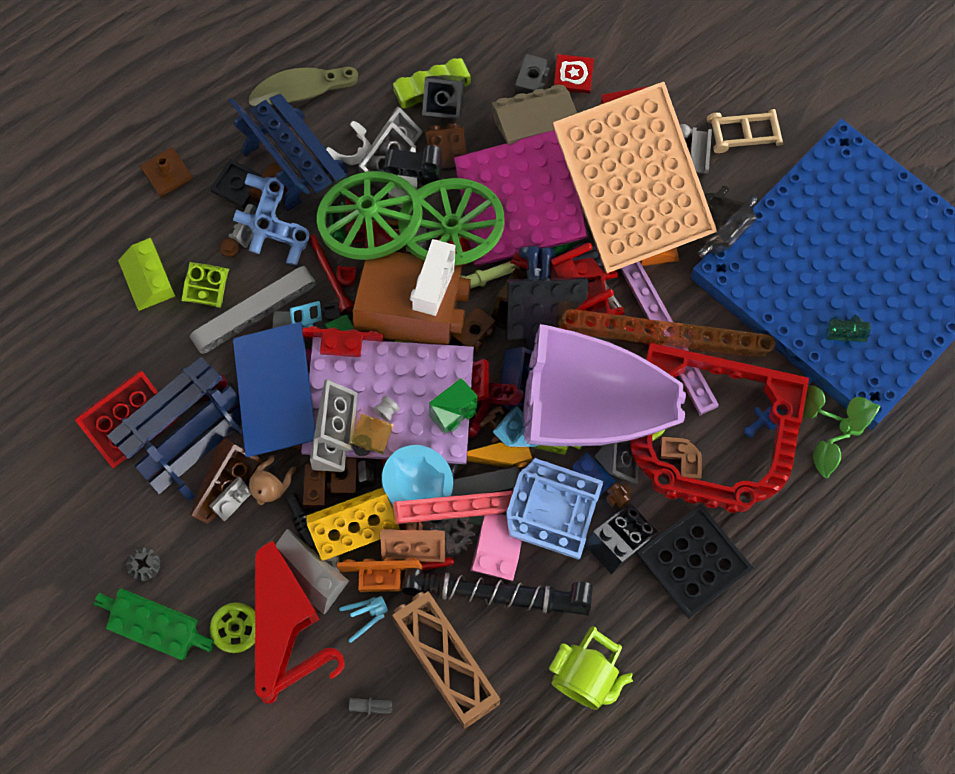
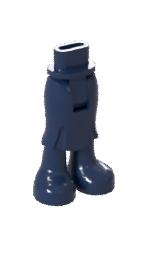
[519,246,555,279]

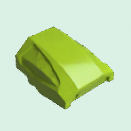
[182,262,230,308]

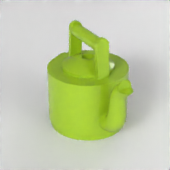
[549,626,633,710]

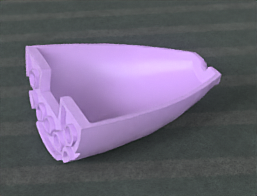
[523,324,686,446]

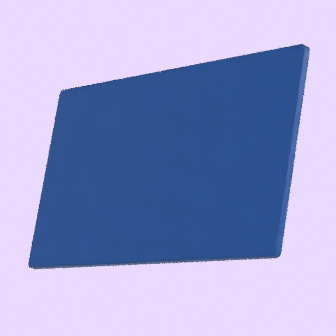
[233,322,315,457]

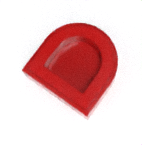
[337,266,357,287]

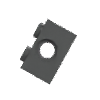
[515,54,549,95]

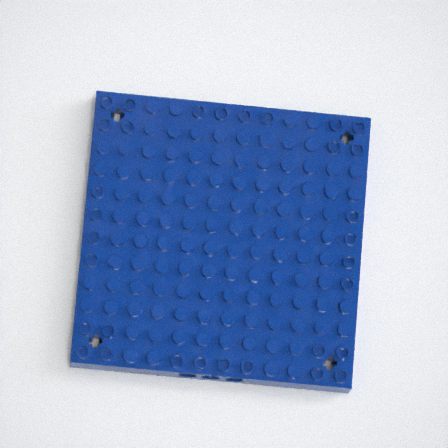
[690,118,955,431]

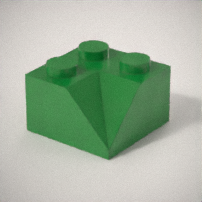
[429,378,477,434]

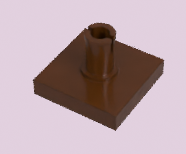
[140,147,193,197]

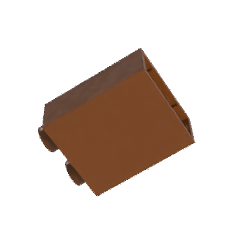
[353,252,471,345]

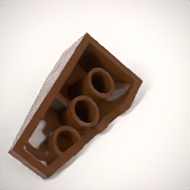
[190,437,264,524]

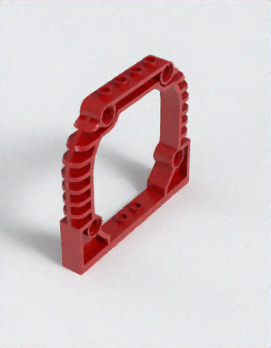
[630,343,809,513]

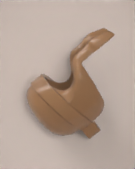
[249,455,297,505]

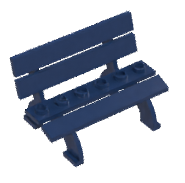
[229,93,348,211]
[107,357,244,501]

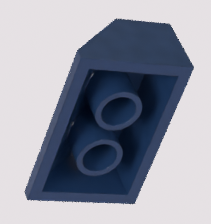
[498,347,532,412]

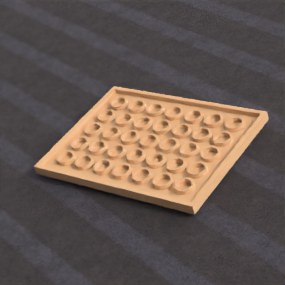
[552,82,717,273]

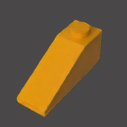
[467,442,532,470]

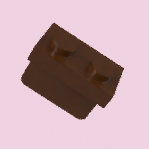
[425,123,466,168]

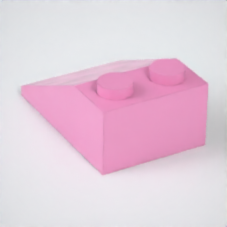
[470,514,522,581]

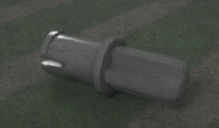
[349,697,392,715]

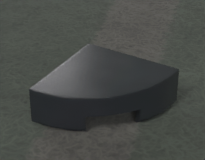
[320,302,341,321]

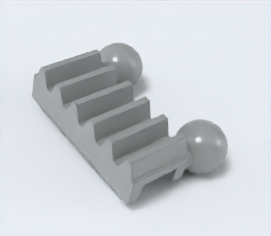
[680,124,712,174]

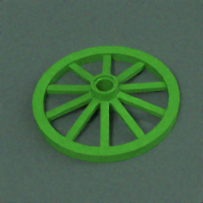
[317,171,422,260]
[398,178,505,266]

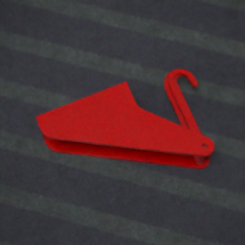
[255,541,345,704]

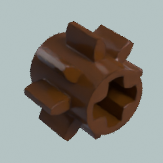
[606,483,631,508]

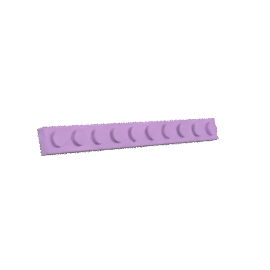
[620,261,719,415]

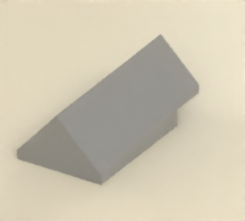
[358,107,423,189]
[310,379,358,472]

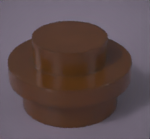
[219,238,239,257]

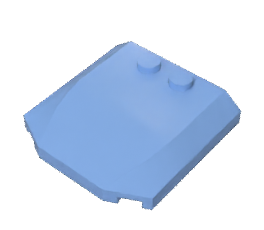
[506,458,603,560]

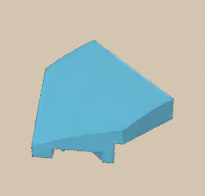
[493,406,538,447]

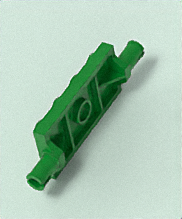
[94,588,214,661]

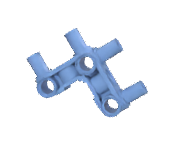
[233,173,310,266]

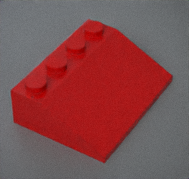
[74,370,178,468]

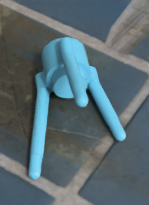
[339,596,388,643]

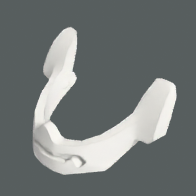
[326,121,371,165]

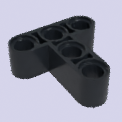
[383,145,442,186]

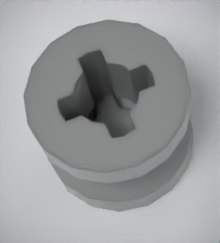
[373,396,399,422]

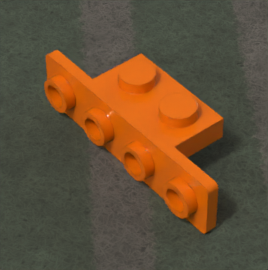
[336,557,422,592]

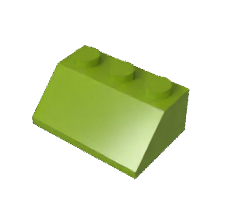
[118,238,175,311]

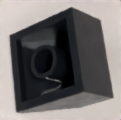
[422,75,465,119]

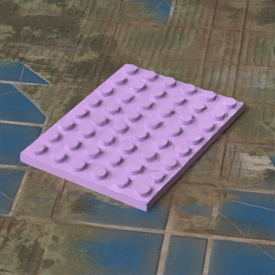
[301,337,474,464]

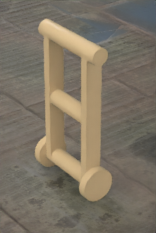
[707,109,783,153]

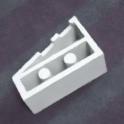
[410,239,456,316]

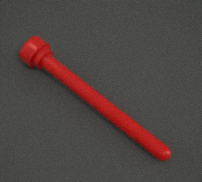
[309,234,354,315]

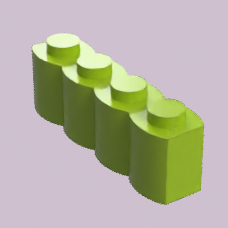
[393,58,471,108]

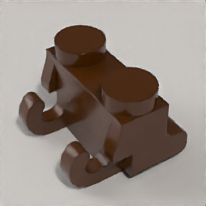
[479,406,506,444]

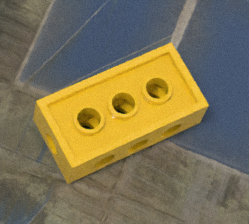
[306,487,401,561]

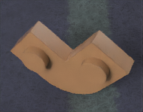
[660,437,702,480]

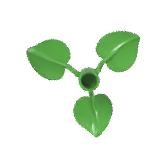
[803,385,880,478]

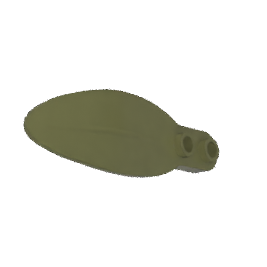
[249,67,358,107]

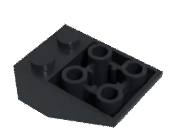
[584,503,659,574]

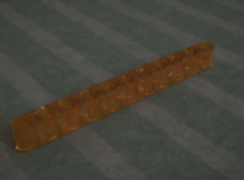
[559,309,775,357]

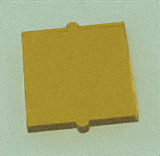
[351,414,393,454]

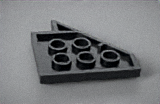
[506,277,588,352]

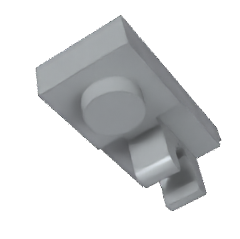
[229,204,262,248]
[209,477,251,521]

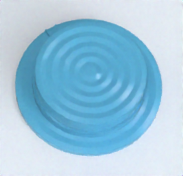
[382,445,453,505]

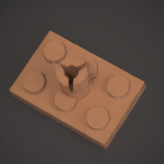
[380,522,445,562]

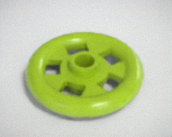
[210,603,255,653]

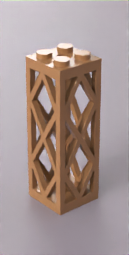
[392,591,501,729]

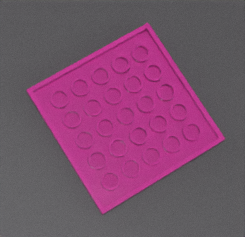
[454,130,588,267]

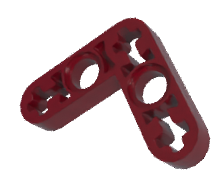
[468,383,523,438]

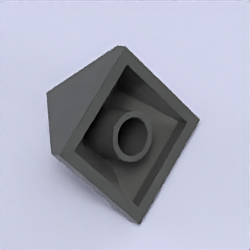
[595,440,639,484]

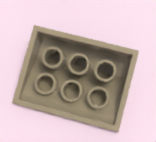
[492,85,577,145]

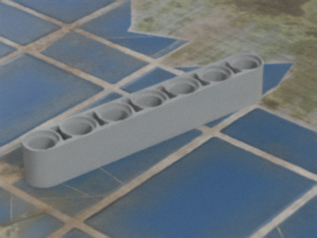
[190,266,316,354]

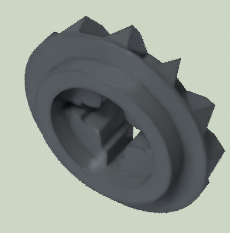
[126,547,160,581]

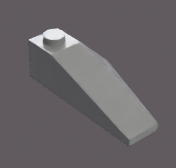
[276,529,349,614]

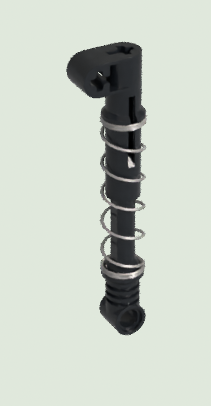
[401,568,593,616]

